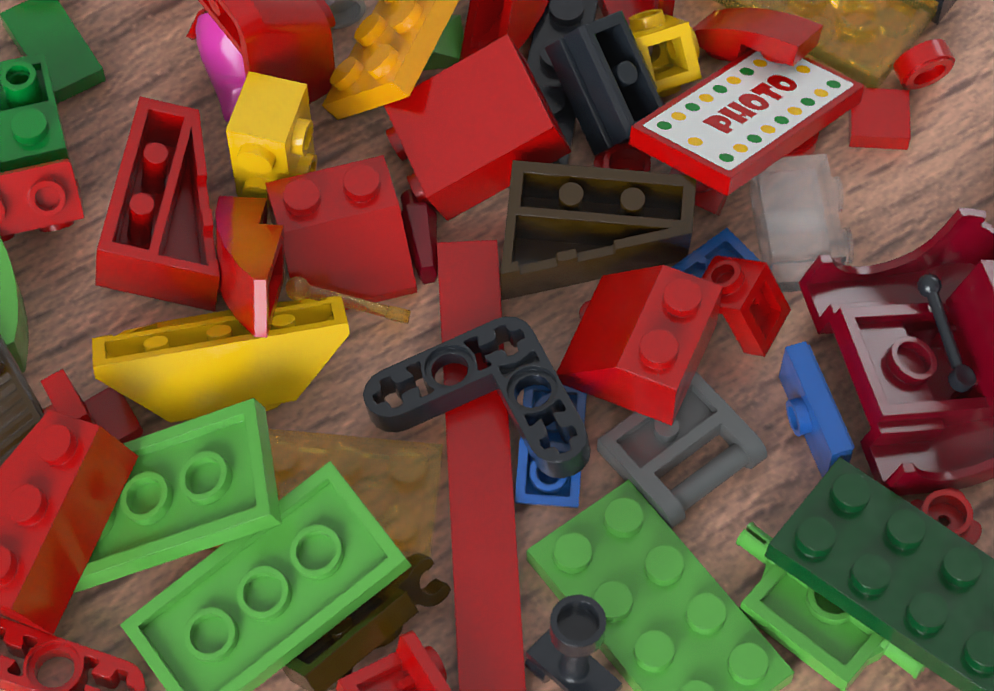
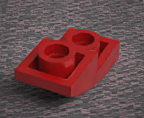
[692,7,823,67]

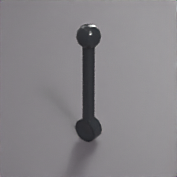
[917,273,976,393]

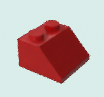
[265,155,417,310]
[556,265,723,426]

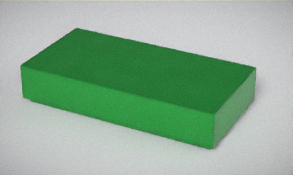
[0,0,106,104]

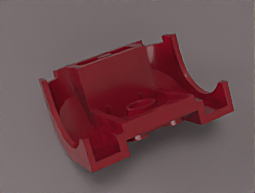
[798,208,994,496]

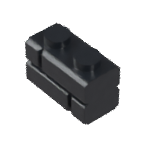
[545,11,665,156]

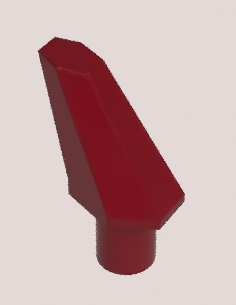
[400,189,437,284]

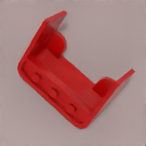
[198,0,336,104]

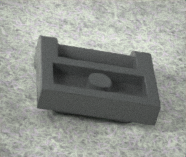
[597,371,767,529]

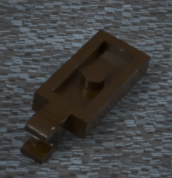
[282,553,451,691]

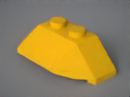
[92,296,350,423]

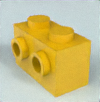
[226,71,317,207]

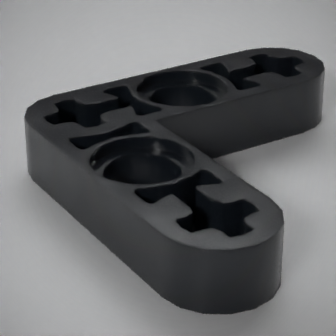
[363,316,591,478]

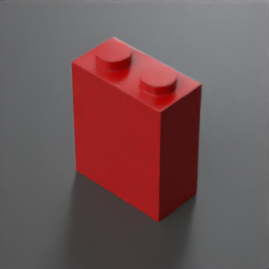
[384,34,572,221]

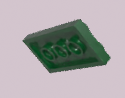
[764,457,994,691]

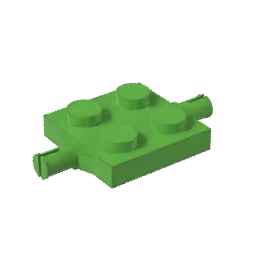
[736,522,926,691]

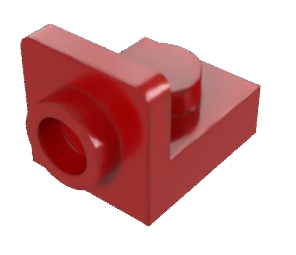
[701,255,791,357]

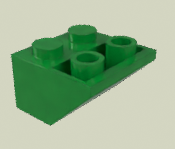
[0,52,71,173]

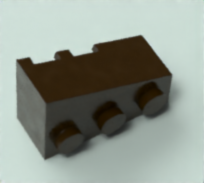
[501,160,696,301]

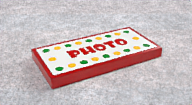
[629,49,865,196]

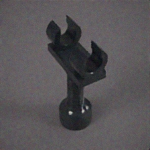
[525,595,623,691]

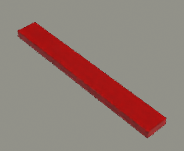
[437,240,526,691]

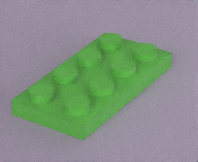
[73,398,282,594]
[120,461,412,691]
[526,479,795,691]

